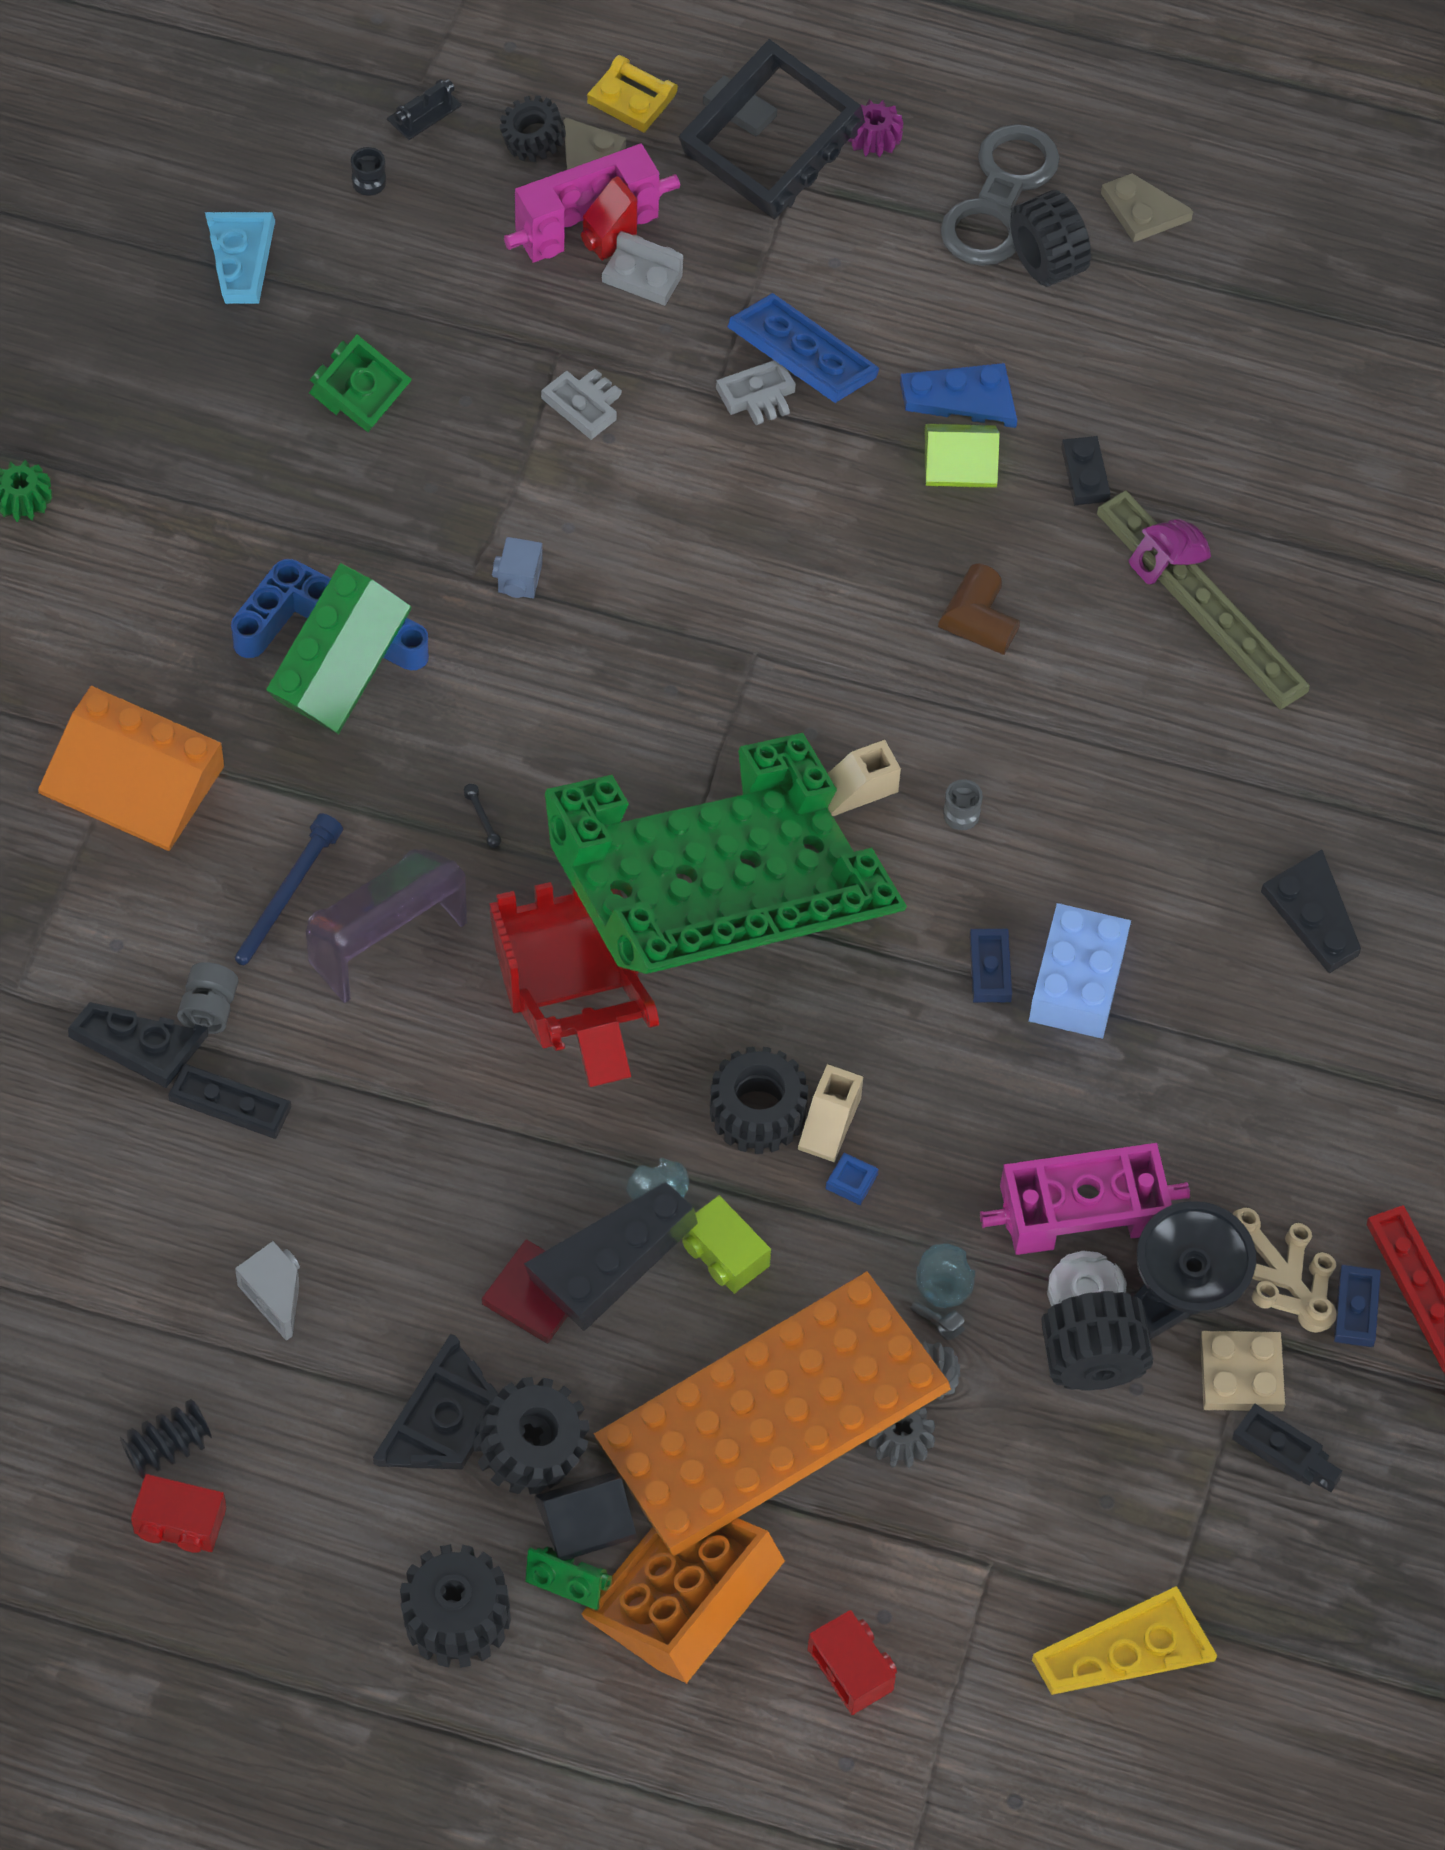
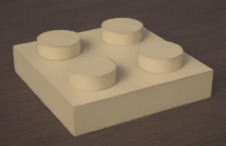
[1200,1331,1285,1411]

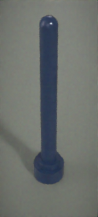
[235,813,344,965]

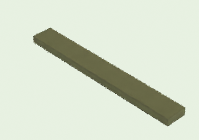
[1097,490,1310,710]

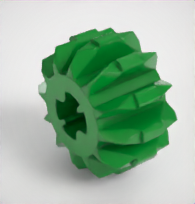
[0,459,52,522]

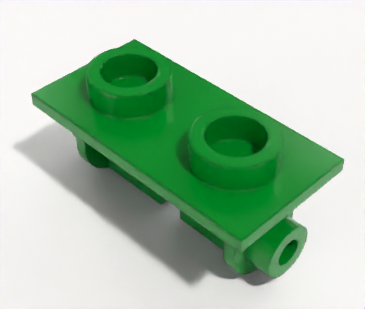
[525,1546,612,1610]

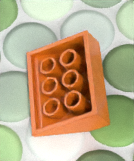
[38,686,224,851]
[581,1518,785,1684]

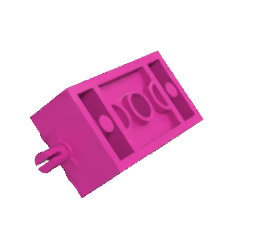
[504,143,680,263]
[980,1143,1190,1255]

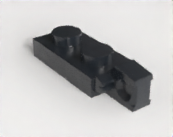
[1232,1403,1342,1492]

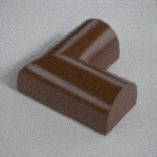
[938,564,1020,655]

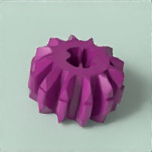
[848,99,903,158]

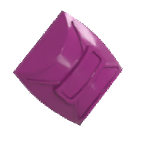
[1129,519,1211,584]

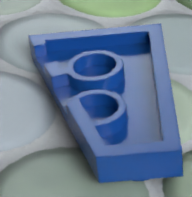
[900,363,1017,428]

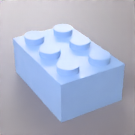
[1029,903,1131,1039]

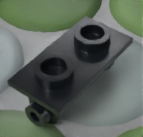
[387,79,462,140]

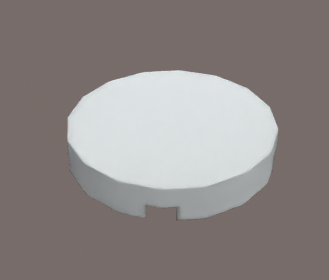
[1047,1251,1127,1307]

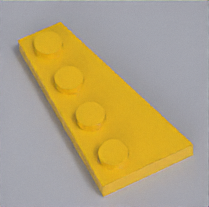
[1032,1586,1217,1695]

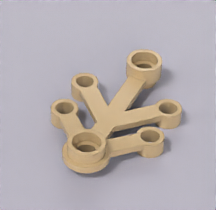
[1233,1208,1337,1333]

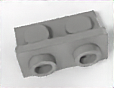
[602,231,683,306]

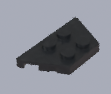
[373,1334,498,1470]

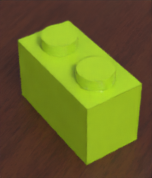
[682,1195,771,1294]

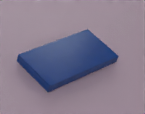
[727,293,880,403]

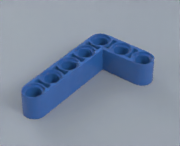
[231,559,429,670]

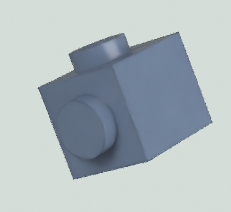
[492,537,543,599]

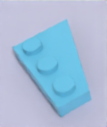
[205,212,275,304]

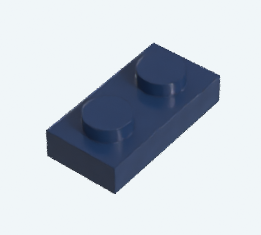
[969,929,1012,1003]
[1334,1265,1381,1347]

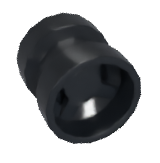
[351,147,386,196]

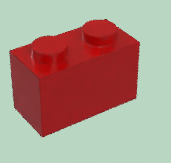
[131,1474,227,1553]
[807,1610,897,1715]

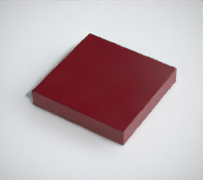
[482,1239,568,1344]

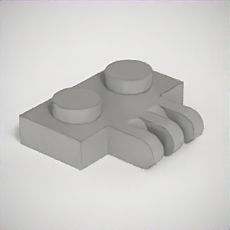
[716,360,796,425]
[541,369,622,440]

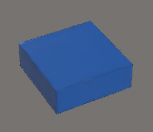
[826,1153,879,1205]

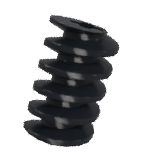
[120,1399,212,1479]

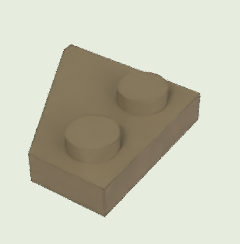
[564,117,626,170]
[1101,173,1193,242]

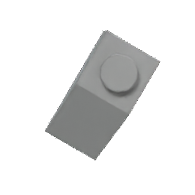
[235,1241,300,1341]

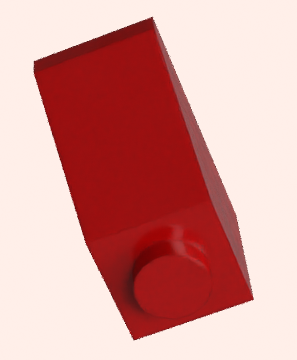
[581,176,638,261]

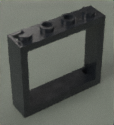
[678,39,865,220]

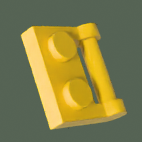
[587,55,678,133]

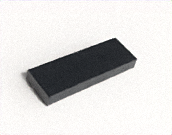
[168,1063,291,1139]

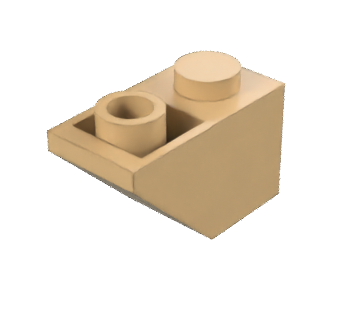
[828,740,901,816]
[798,1064,864,1162]

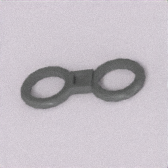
[940,124,1060,266]

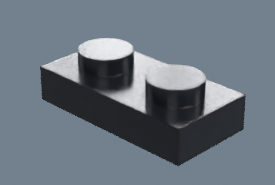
[1061,436,1111,506]

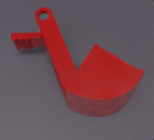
[489,882,659,1087]

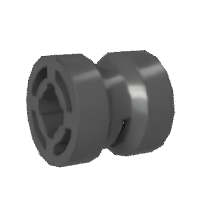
[943,779,983,830]

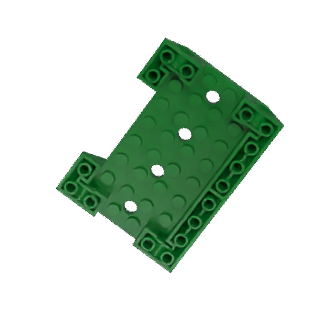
[545,733,907,974]

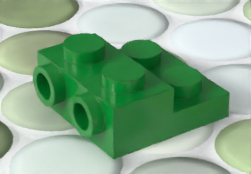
[309,335,412,432]

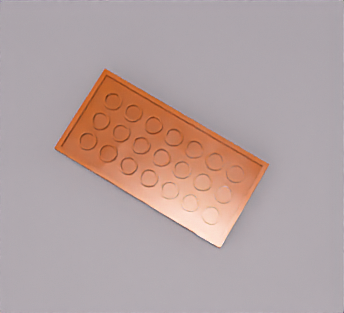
[594,1271,951,1557]

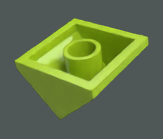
[925,424,1000,488]

